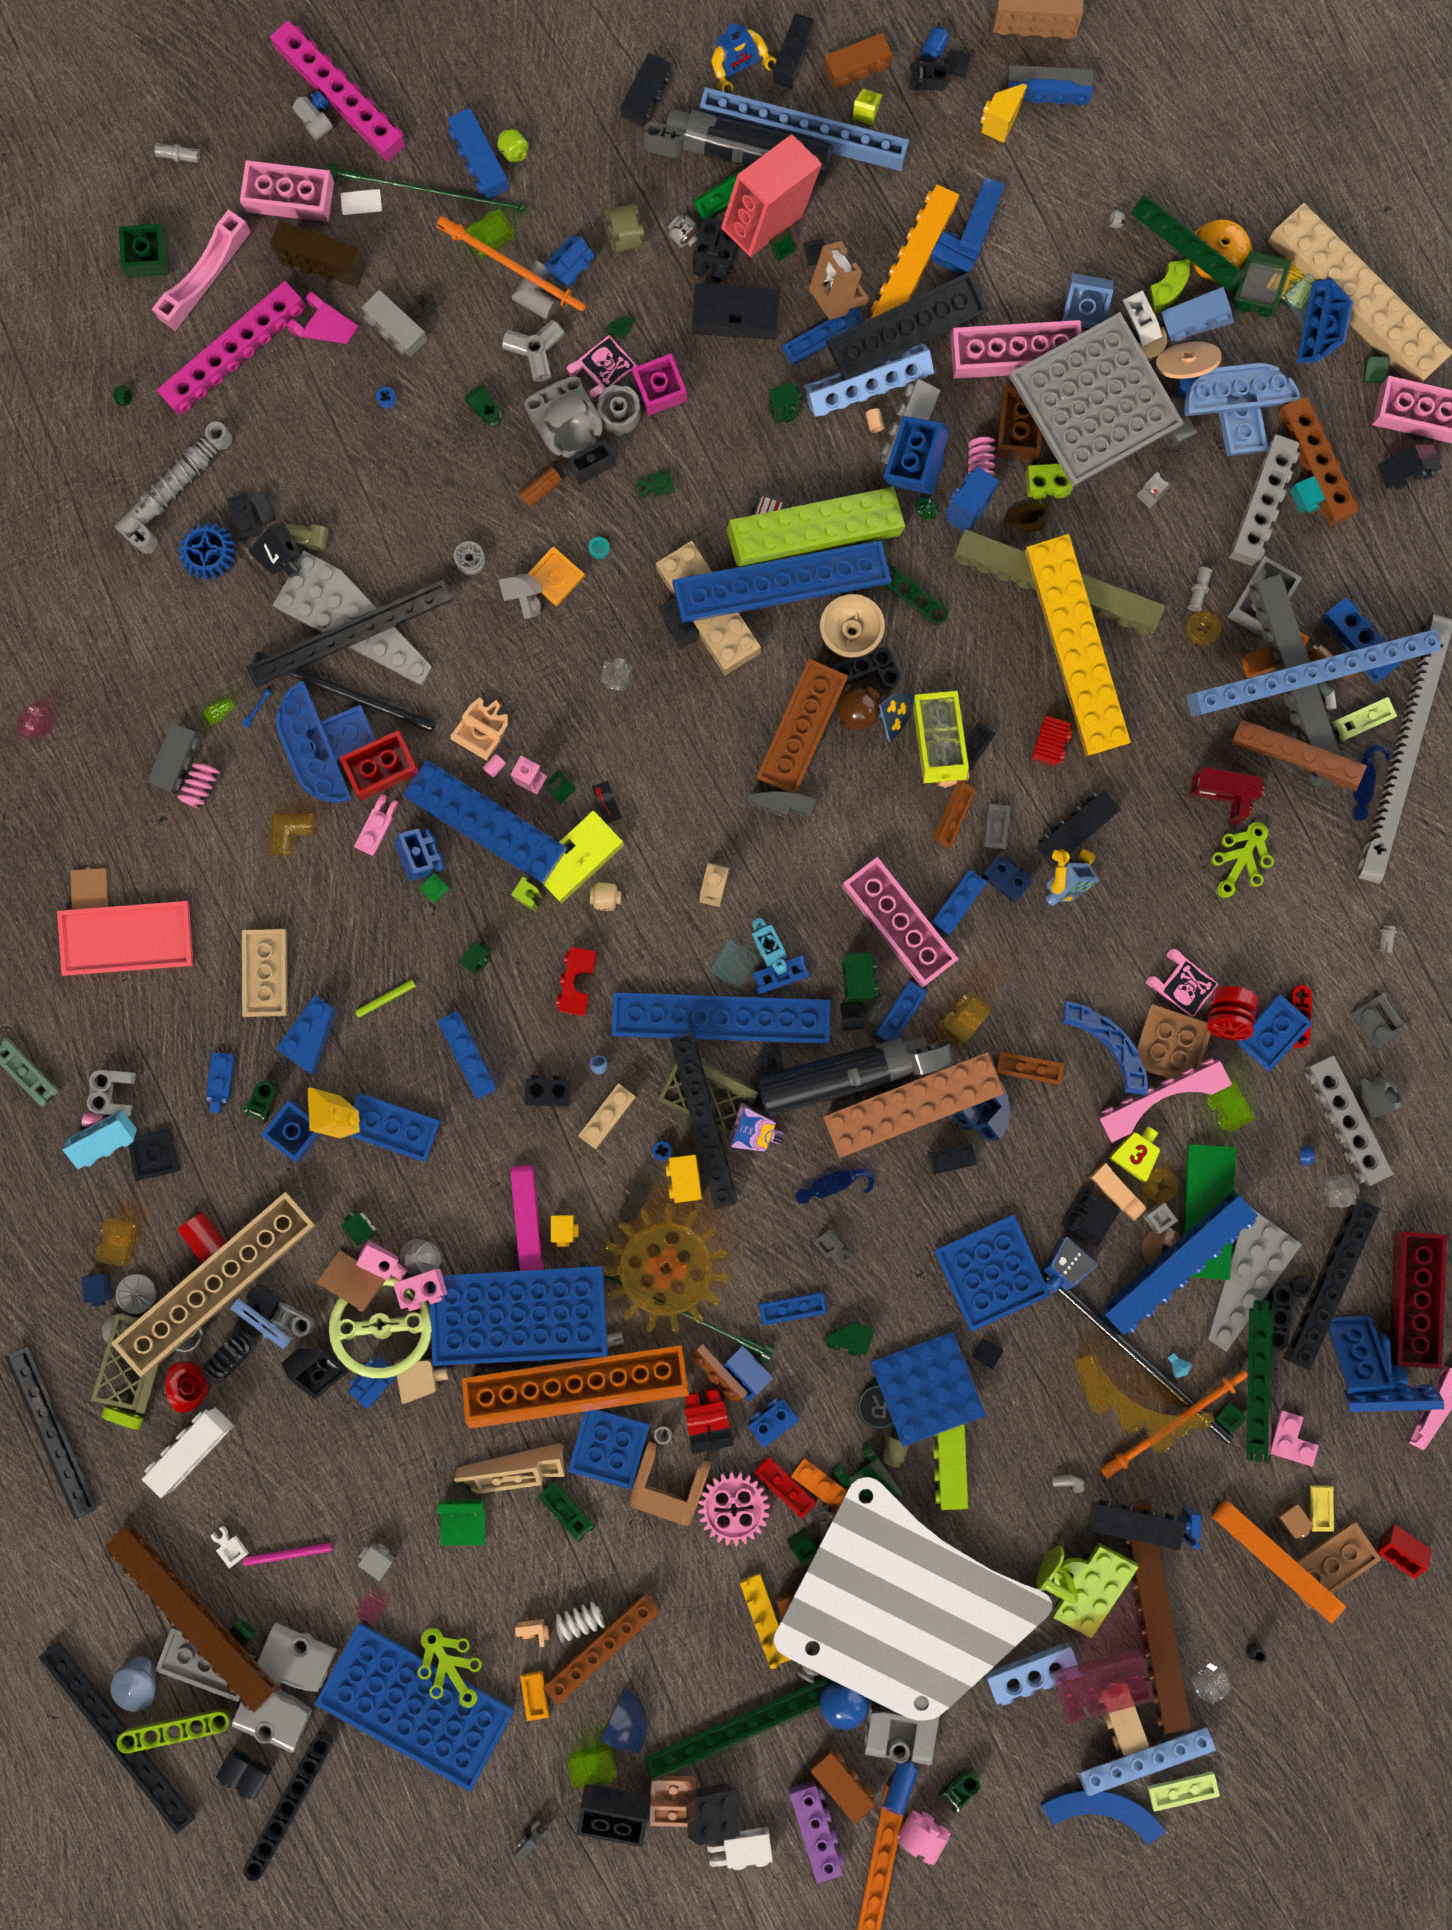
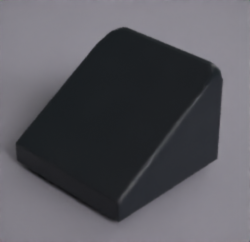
[840,1002,864,1031]
[972,1338,1004,1369]

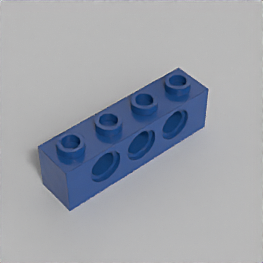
[1321,597,1401,684]

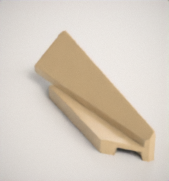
[454,1443,565,1494]

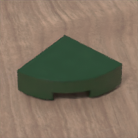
[606,317,634,340]

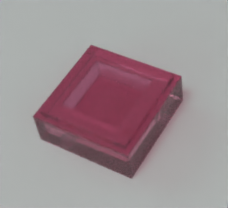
[356,1594,387,1627]

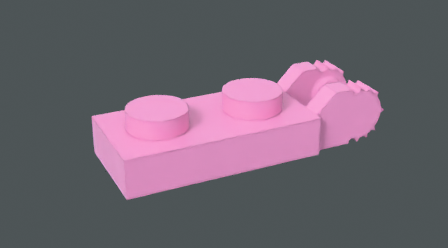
[354,794,399,857]

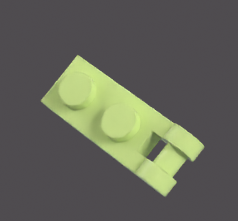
[1332,697,1397,742]

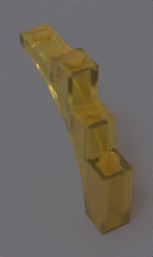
[1073,1354,1215,1453]

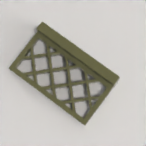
[658,1062,759,1135]
[91,1313,159,1413]

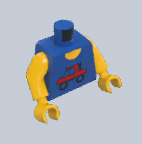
[711,23,777,92]

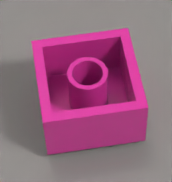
[632,354,687,416]

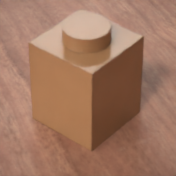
[1275,1500,1314,1539]

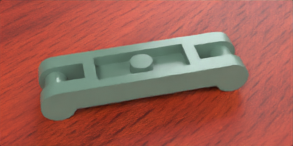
[0,1037,60,1107]

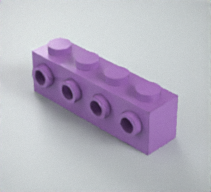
[789,1779,845,1883]

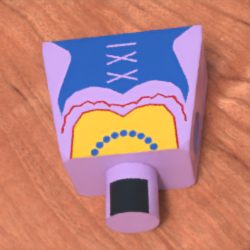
[728,1102,783,1151]

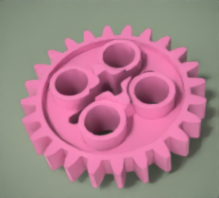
[698,1471,770,1546]

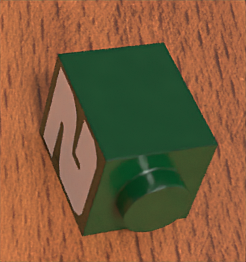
[341,1211,378,1246]

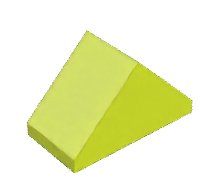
[852,89,882,125]

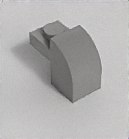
[499,574,543,619]

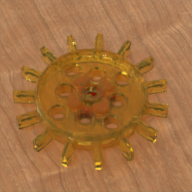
[603,1204,729,1333]

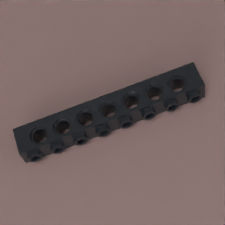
[670,1031,738,1209]
[1283,1199,1380,1371]

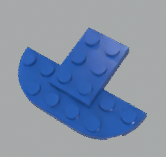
[276,681,376,803]

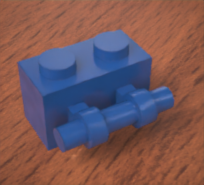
[394,828,445,882]

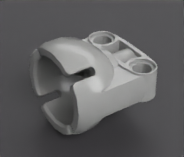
[525,376,602,457]

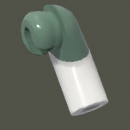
[1317,682,1337,710]

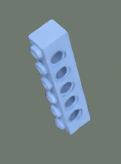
[804,343,934,417]
[1078,1728,1216,1796]

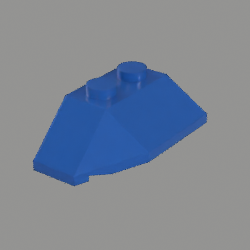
[1296,279,1353,364]

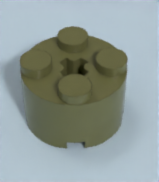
[605,204,644,253]

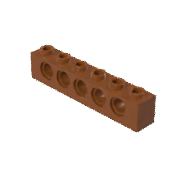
[1278,396,1359,527]
[543,1591,660,1705]

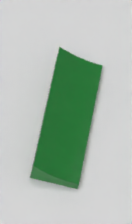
[1182,1144,1236,1280]

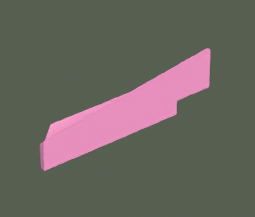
[1408,1366,1452,1450]

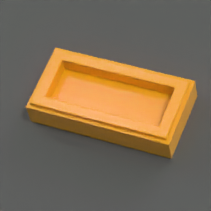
[520,1670,549,1721]

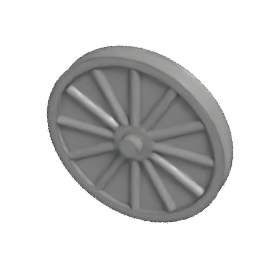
[116,1274,156,1314]

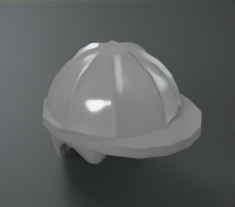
[400,1239,442,1276]

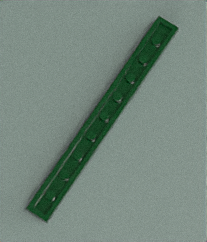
[645,1677,831,1781]

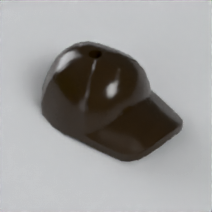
[1003,503,1049,533]

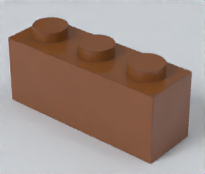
[824,33,892,89]
[810,1747,875,1824]

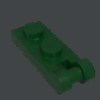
[538,1481,596,1542]

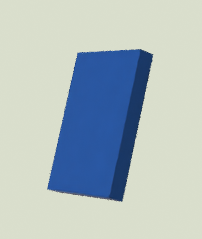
[1235,994,1313,1072]

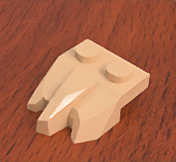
[451,697,508,761]

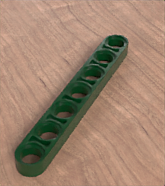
[859,543,948,625]

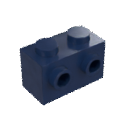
[981,854,1033,903]

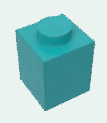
[1290,476,1325,513]

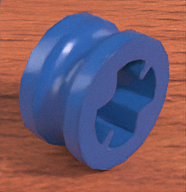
[376,387,396,409]
[652,1141,672,1161]

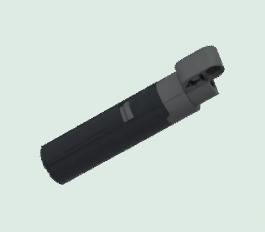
[643,109,833,186]
[757,1036,954,1117]

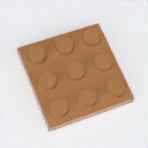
[1136,1004,1211,1079]

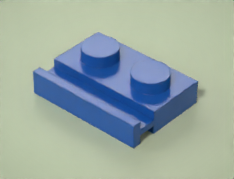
[1179,1507,1201,1549]

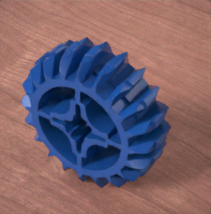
[177,522,237,581]

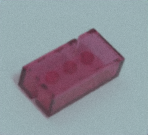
[1051,1649,1155,1724]

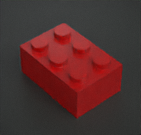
[339,730,420,800]

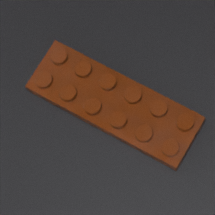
[756,659,848,794]

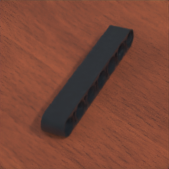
[243,1731,334,1881]

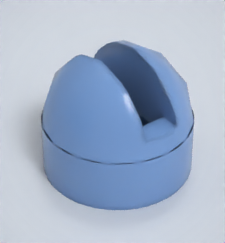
[589,1056,608,1075]

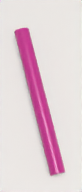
[243,1542,333,1566]

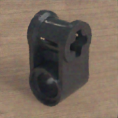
[909,61,949,91]

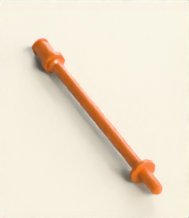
[436,215,586,311]
[1099,1370,1248,1480]

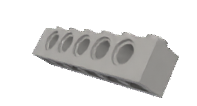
[1228,434,1300,566]
[1304,1055,1394,1186]

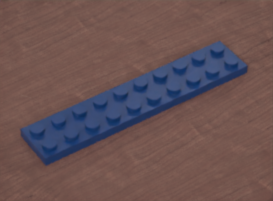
[672,541,891,623]
[612,993,830,1044]

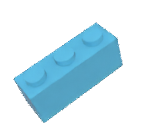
[62,1110,137,1169]

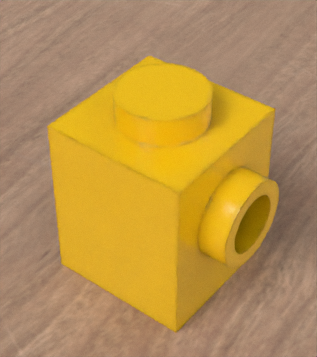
[551,1215,579,1247]

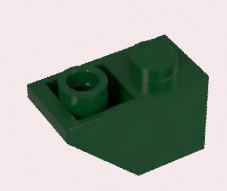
[823,1321,874,1357]

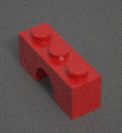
[556,947,598,1017]

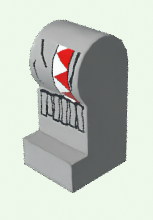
[1136,472,1170,509]

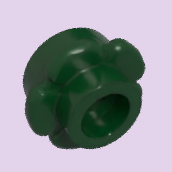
[113,385,133,406]

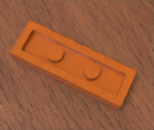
[791,1457,848,1509]

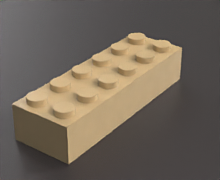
[656,541,761,676]

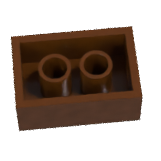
[995,386,1042,461]

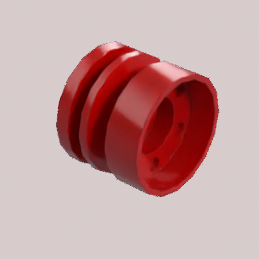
[1207,986,1259,1041]

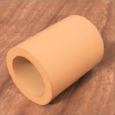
[865,408,884,433]

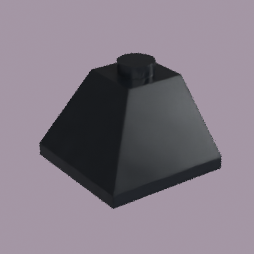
[281,1348,349,1400]

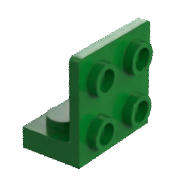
[437,1499,485,1546]

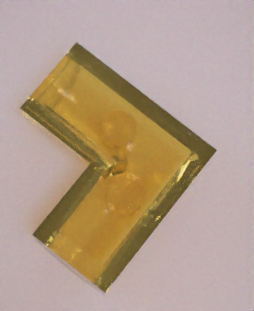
[270,813,316,856]

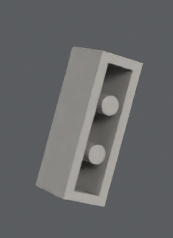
[362,290,428,358]

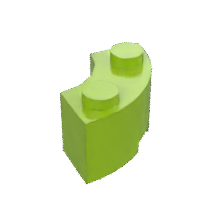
[1146,259,1190,315]

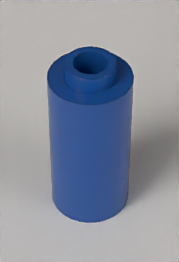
[882,1760,919,1816]

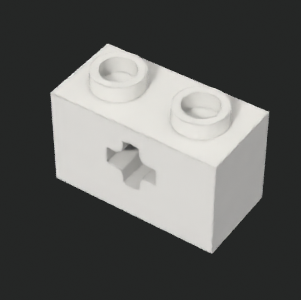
[1123,290,1162,346]

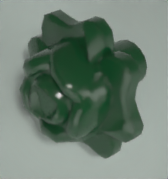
[915,497,939,520]

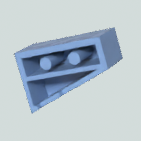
[1161,287,1234,341]

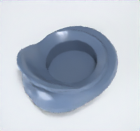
[111,1656,156,1712]

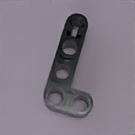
[829,647,900,690]

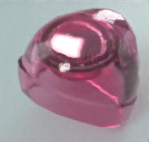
[16,701,53,739]

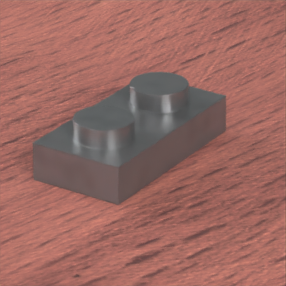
[983,804,1011,850]

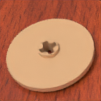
[1156,342,1222,379]

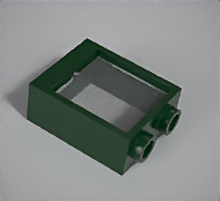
[1234,251,1292,318]

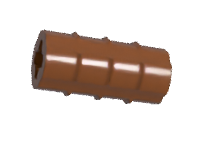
[518,466,563,508]

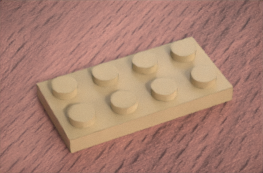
[242,929,288,1017]

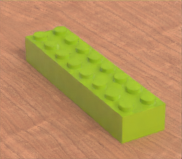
[727,487,905,567]

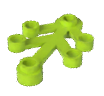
[1211,822,1274,898]
[418,1628,482,1708]

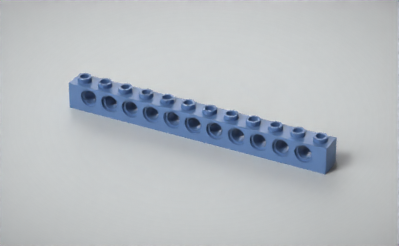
[1186,629,1442,716]

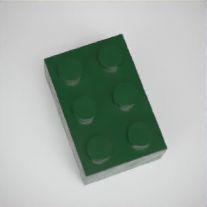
[842,952,879,1003]

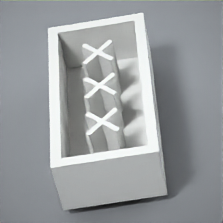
[142,1407,234,1498]

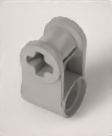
[270,1302,316,1336]

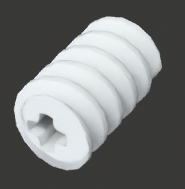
[556,1602,605,1643]

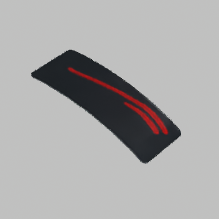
[592,781,621,824]

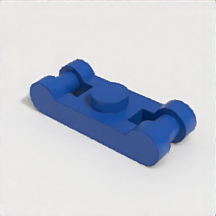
[751,955,811,994]

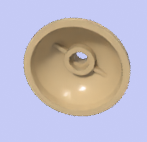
[820,594,885,657]

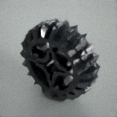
[201,1330,256,1385]

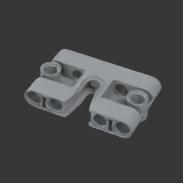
[232,1623,337,1753]
[864,1696,939,1765]

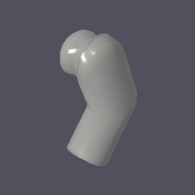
[1052,1475,1085,1493]

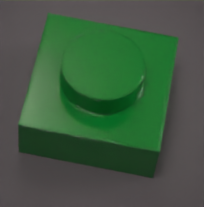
[419,873,450,904]

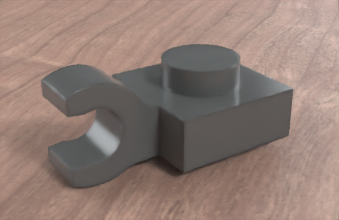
[813,1229,852,1268]
[514,1819,549,1862]

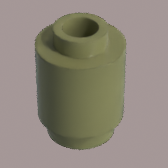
[883,1432,909,1468]

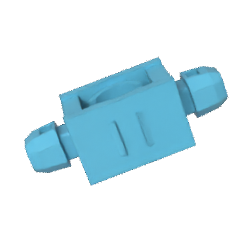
[752,918,787,975]

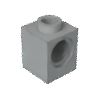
[1142,1203,1178,1234]

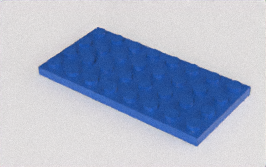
[429,1266,608,1366]
[315,1622,515,1792]

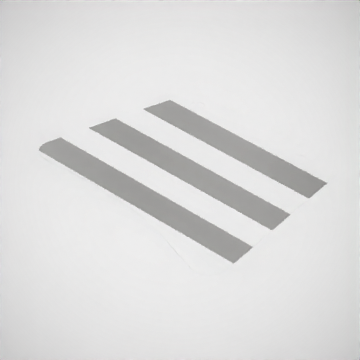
[774,1477,1052,1721]

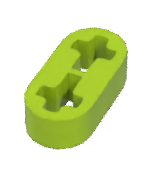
[101,1405,144,1430]

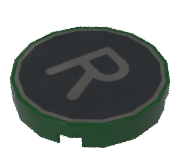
[857,1384,894,1429]

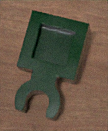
[635,470,675,498]

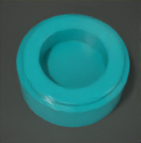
[588,536,610,559]

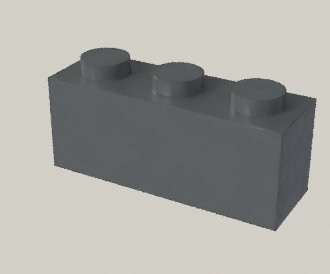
[147,723,201,795]

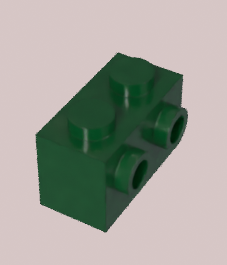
[768,381,802,424]

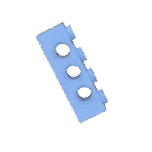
[985,1642,1081,1705]

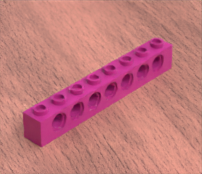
[270,20,405,162]
[157,281,306,416]

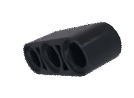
[1267,1285,1294,1350]

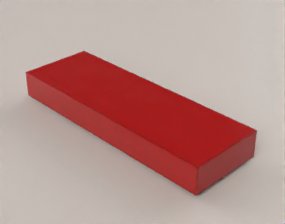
[754,1456,817,1519]

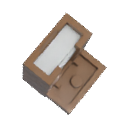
[809,241,869,320]

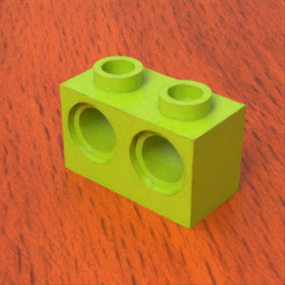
[1026,464,1073,499]

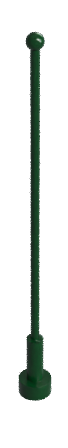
[327,162,526,212]
[581,1262,775,1363]

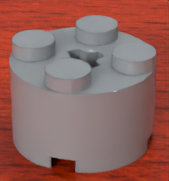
[597,385,641,436]

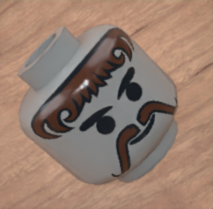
[668,215,699,248]

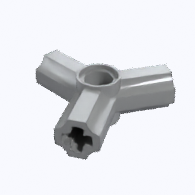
[502,320,565,382]

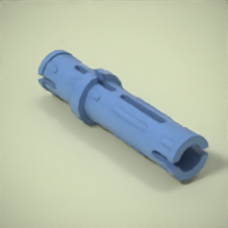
[230,1298,292,1350]

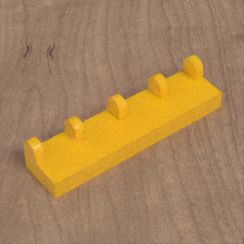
[739,1573,791,1669]

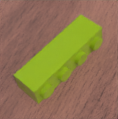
[933,1424,968,1510]

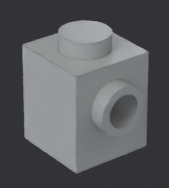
[358,1543,396,1581]

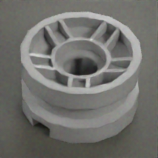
[454,541,485,575]

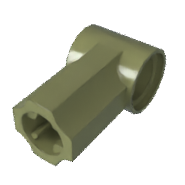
[286,524,329,551]

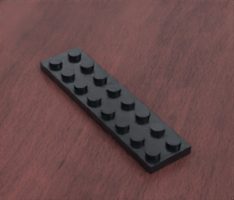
[825,271,988,381]

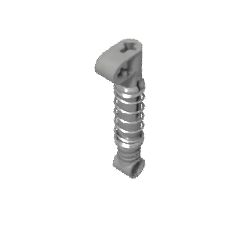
[114,421,233,554]

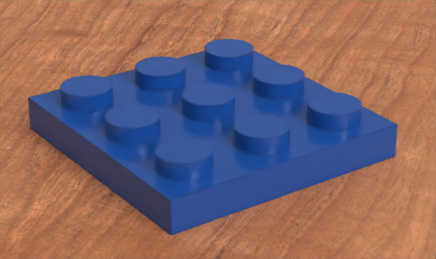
[568,1409,650,1490]

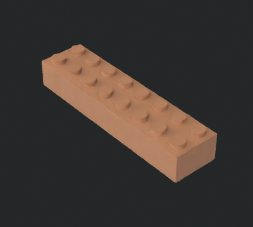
[823,1052,1005,1158]

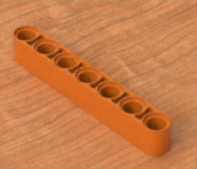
[1210,1498,1346,1624]

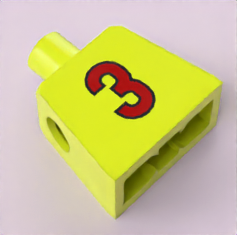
[1107,1126,1160,1182]

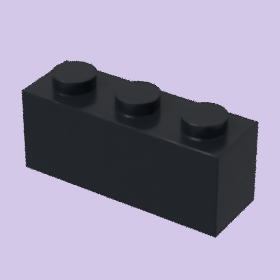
[773,13,815,89]
[621,53,673,128]

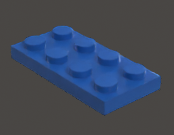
[349,1093,441,1162]
[1328,1316,1395,1394]

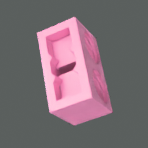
[393,1269,448,1311]

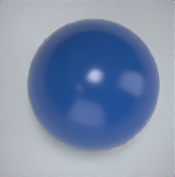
[819,1680,869,1730]

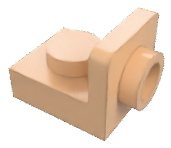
[515,1619,549,1647]

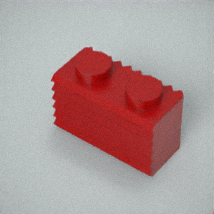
[1031,715,1073,767]

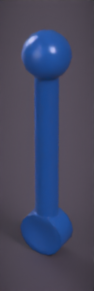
[242,689,272,727]

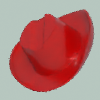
[165,1361,209,1413]

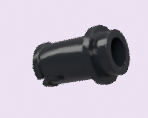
[1245,1642,1267,1664]

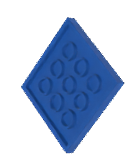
[933,1214,1051,1332]
[870,1332,986,1448]

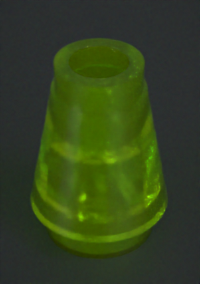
[202,697,236,726]

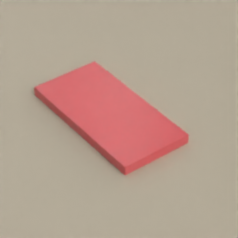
[57,901,194,976]

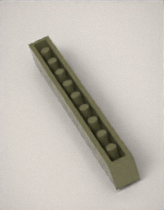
[954,529,1165,635]

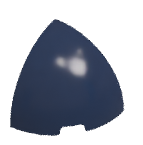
[951,1082,1010,1140]
[600,1688,647,1753]

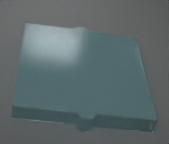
[1283,273,1315,326]
[709,939,759,990]

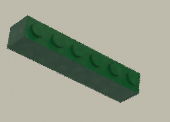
[1130,195,1247,291]

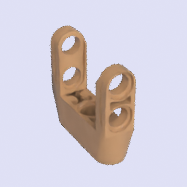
[629,1441,711,1526]

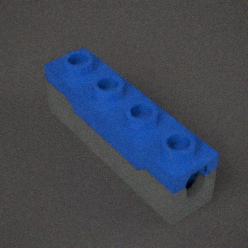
[1006,65,1094,106]

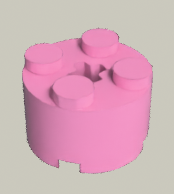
[897,1811,951,1865]

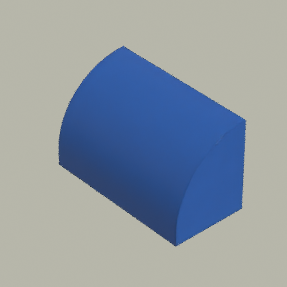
[722,1346,773,1401]

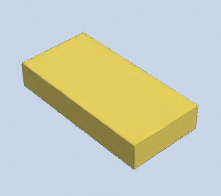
[1309,1485,1334,1532]

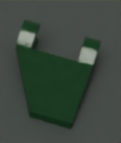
[832,1443,903,1500]

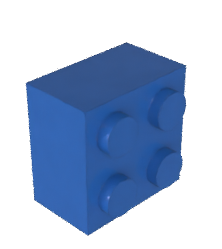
[261,1100,322,1162]

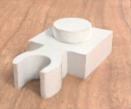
[211,1526,249,1568]

